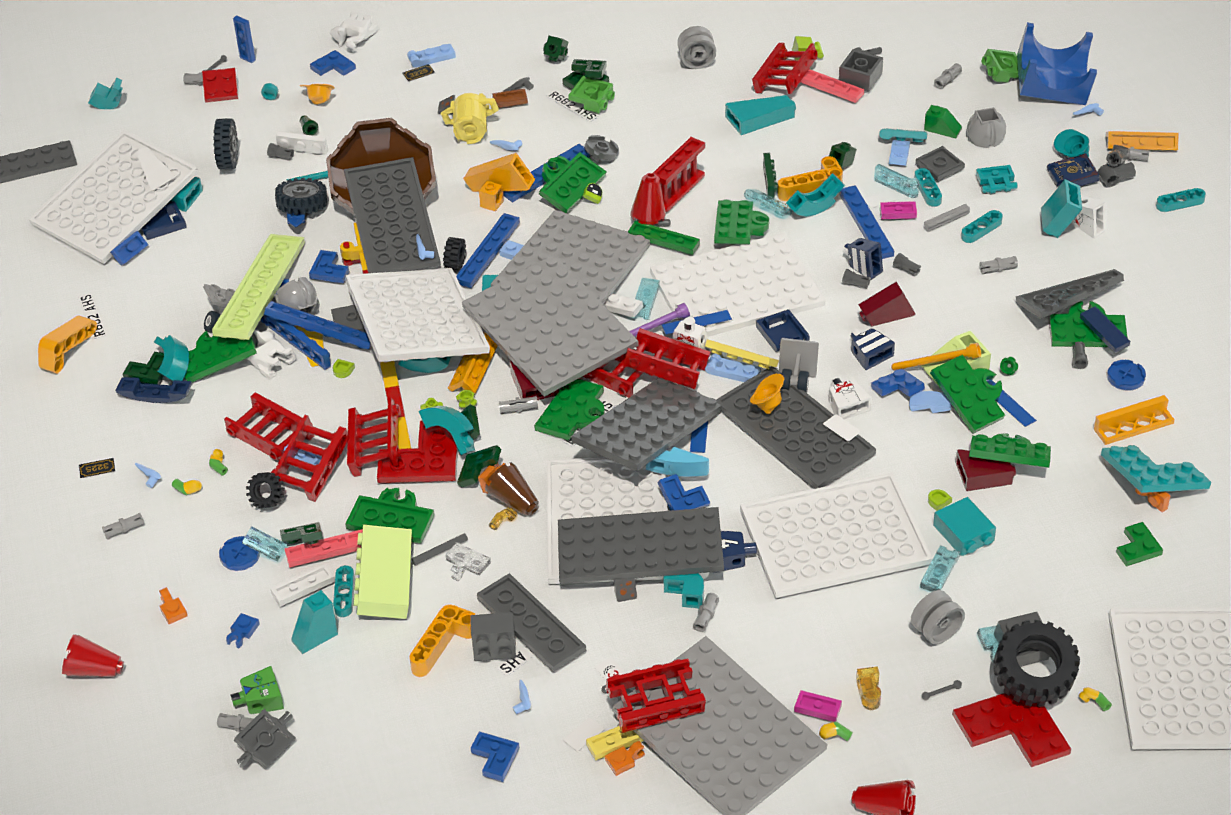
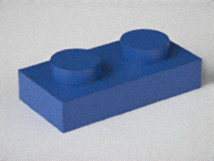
[110,231,149,266]

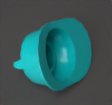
[1054,129,1090,158]

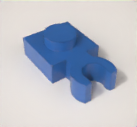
[226,613,260,648]

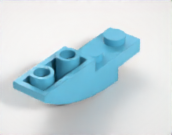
[646,447,709,477]

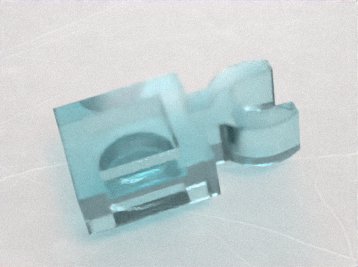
[977,625,999,662]

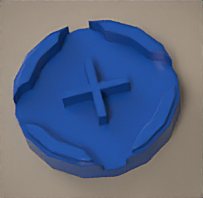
[1107,360,1146,390]
[219,536,260,571]

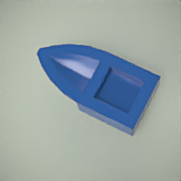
[287,213,305,227]

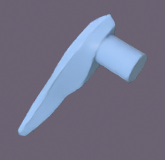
[1073,103,1104,116]
[490,140,522,151]
[416,234,434,260]
[135,463,161,488]
[513,680,531,715]

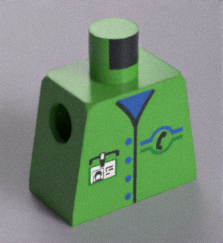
[230,666,284,714]

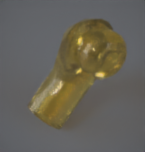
[489,507,517,530]

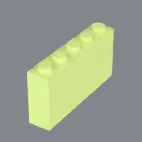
[353,525,412,619]

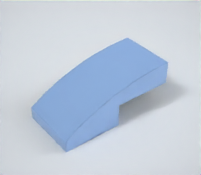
[889,140,910,166]
[909,391,951,413]

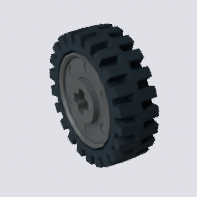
[213,118,238,169]
[275,178,327,215]

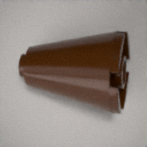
[485,462,539,516]

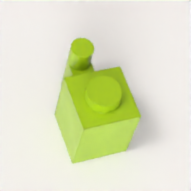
[792,36,824,60]

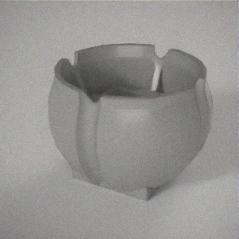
[967,107,1006,148]
[274,277,317,314]

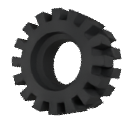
[443,237,466,271]
[246,472,285,508]

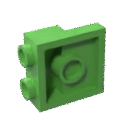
[981,49,1019,82]
[568,76,615,113]

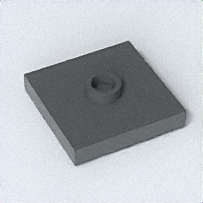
[915,146,965,181]
[331,305,366,333]

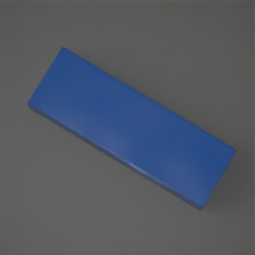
[233,15,256,63]

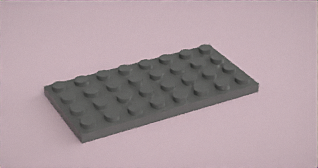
[344,157,441,273]
[716,366,876,489]
[572,378,721,471]
[558,507,724,584]

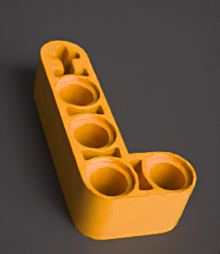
[777,156,843,201]
[38,315,97,374]
[409,605,476,677]

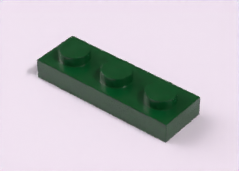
[763,153,778,200]

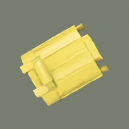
[441,93,499,144]

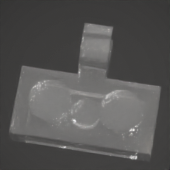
[445,543,491,581]

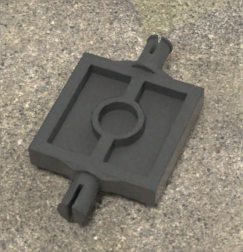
[233,709,296,770]

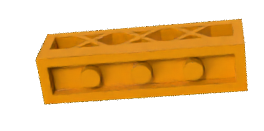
[1106,131,1179,150]
[448,331,498,393]
[1094,395,1175,445]

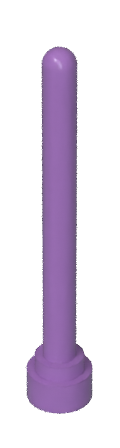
[629,303,690,337]

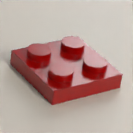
[202,68,238,103]

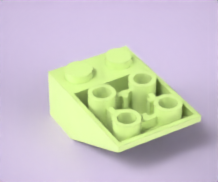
[921,331,991,389]

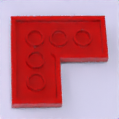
[377,420,458,483]
[952,693,1071,767]

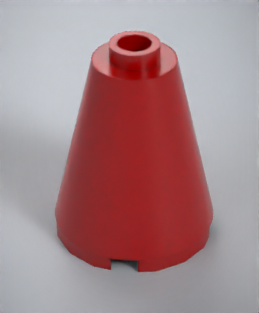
[630,173,666,225]
[62,634,124,677]
[852,780,916,815]

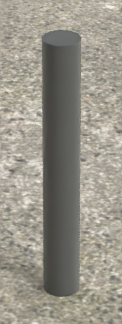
[411,533,468,565]

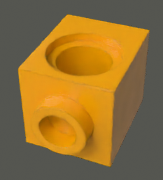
[479,181,504,212]

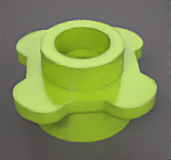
[456,390,477,408]
[420,398,443,410]

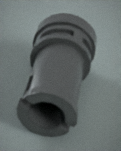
[267,143,294,160]
[893,253,921,276]
[842,269,871,289]
[1073,342,1088,369]

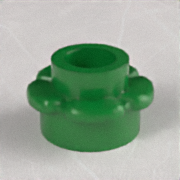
[1000,356,1018,375]

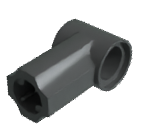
[1106,145,1129,167]
[1098,162,1136,187]

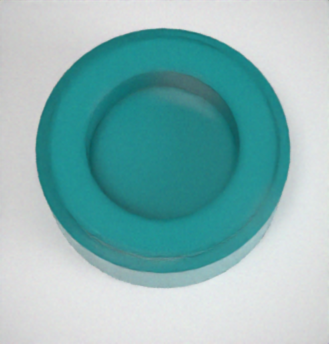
[261,83,279,100]

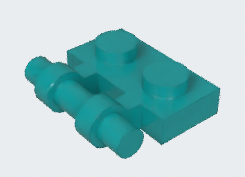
[976,165,1018,194]

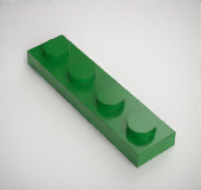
[628,221,700,255]

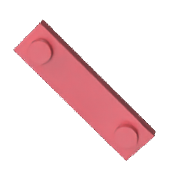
[800,69,864,103]
[284,529,363,568]

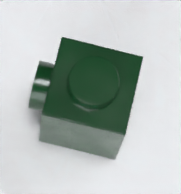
[829,142,857,168]

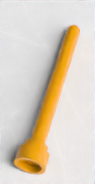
[891,342,981,370]

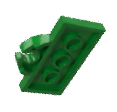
[539,152,607,213]
[714,199,769,244]
[1049,301,1128,348]
[185,331,257,382]
[930,354,1005,434]
[534,379,605,440]
[969,433,1051,468]
[345,487,435,544]

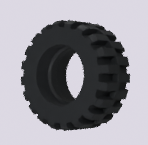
[993,619,1080,707]

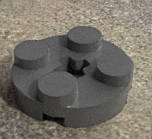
[584,135,619,161]

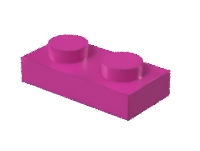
[880,201,917,219]
[794,690,842,722]

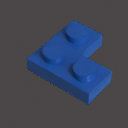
[310,50,356,76]
[309,250,349,283]
[871,369,925,397]
[657,474,710,511]
[471,731,520,782]

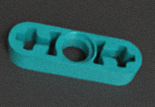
[914,168,942,207]
[1156,188,1206,212]
[961,210,1003,243]
[333,565,355,617]

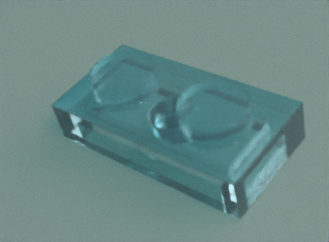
[242,526,287,562]

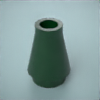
[299,115,318,136]

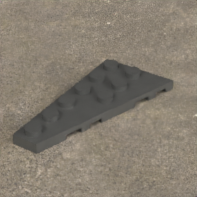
[1016,269,1124,319]

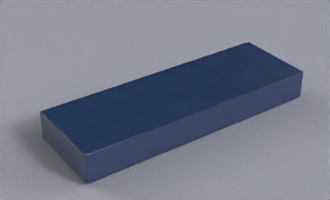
[1080,306,1131,353]

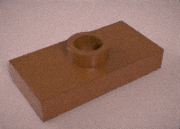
[492,89,528,108]

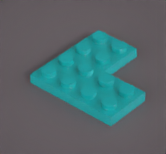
[1101,445,1211,493]

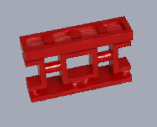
[606,658,706,733]

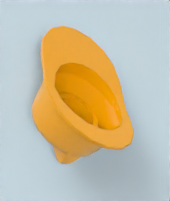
[300,84,335,104]
[750,373,784,414]

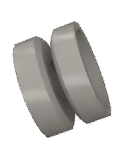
[677,26,716,69]
[911,590,965,645]

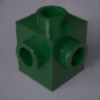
[543,35,569,62]

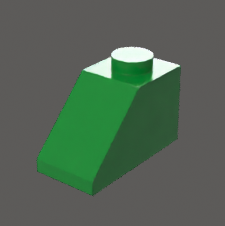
[924,105,962,139]

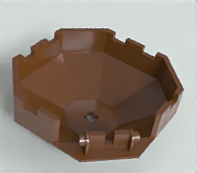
[326,117,436,215]

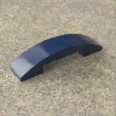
[115,377,192,403]

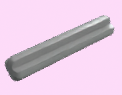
[924,204,970,231]

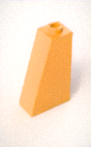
[463,153,535,192]

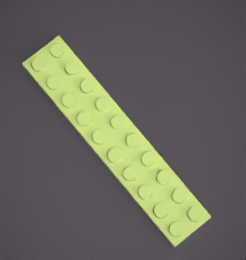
[212,234,305,340]

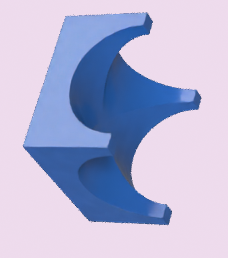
[1017,22,1097,105]

